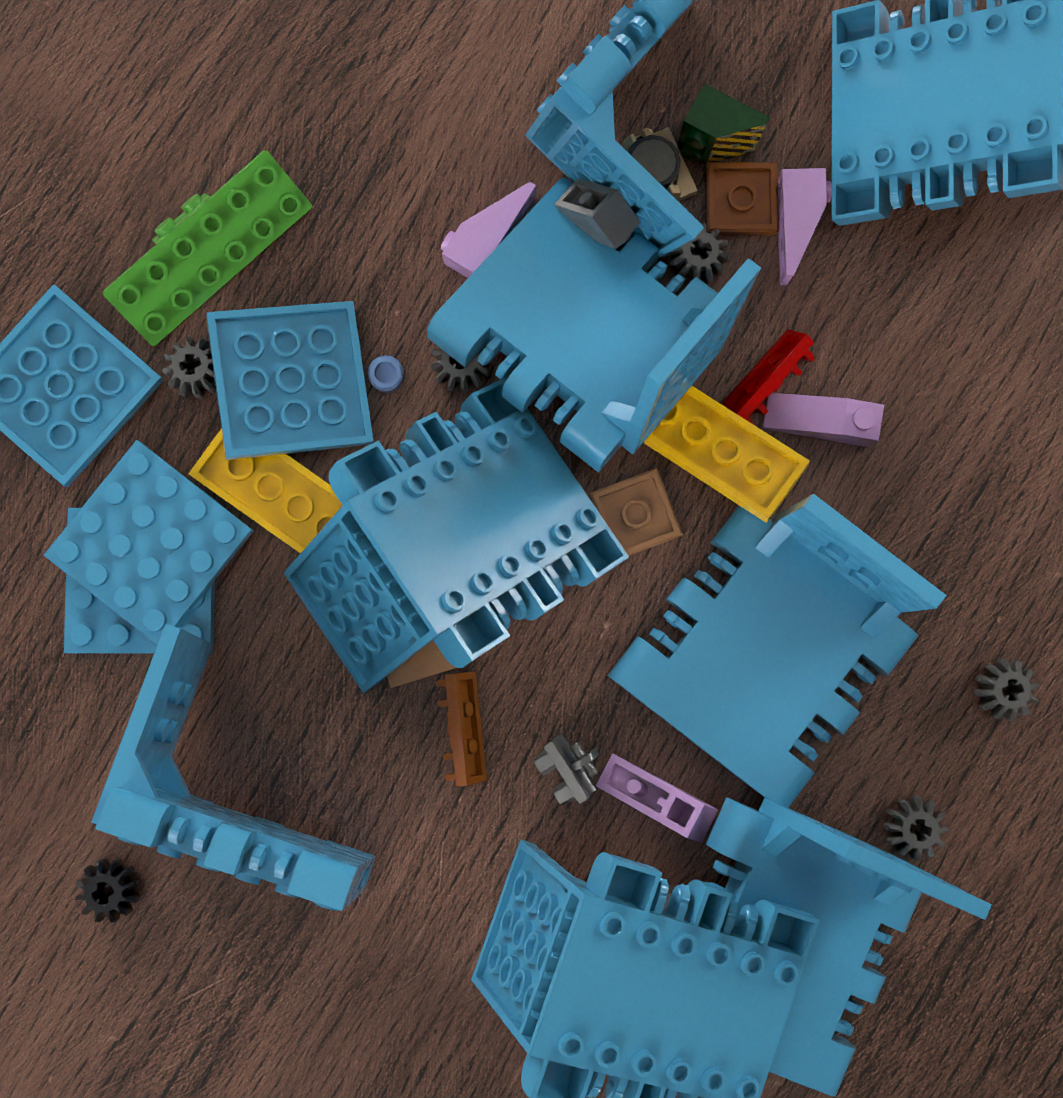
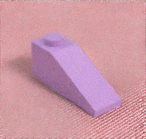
[778,168,832,285]
[441,182,536,278]
[762,393,884,447]
[596,753,718,843]

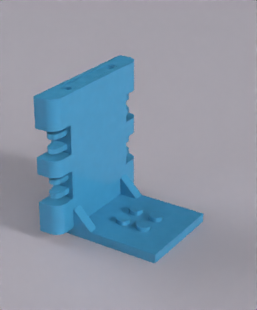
[525,0,704,259]
[832,0,1063,226]
[427,177,761,473]
[284,377,629,694]
[607,494,947,808]
[91,623,376,911]
[706,797,992,1097]
[471,839,820,1098]

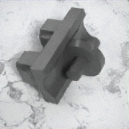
[533,733,599,805]

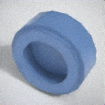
[368,355,405,393]

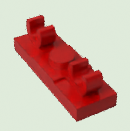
[721,329,815,425]

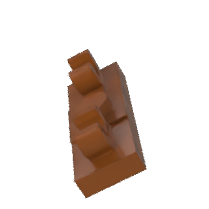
[435,671,487,786]

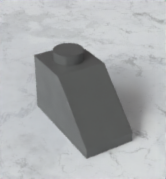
[554,178,641,249]

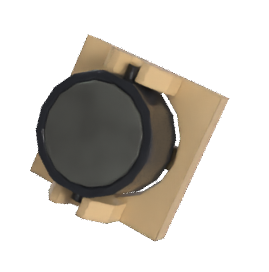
[622,127,698,202]

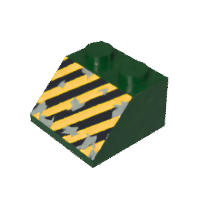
[677,83,770,164]

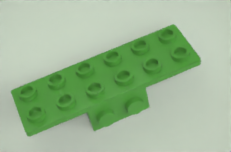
[103,150,312,346]

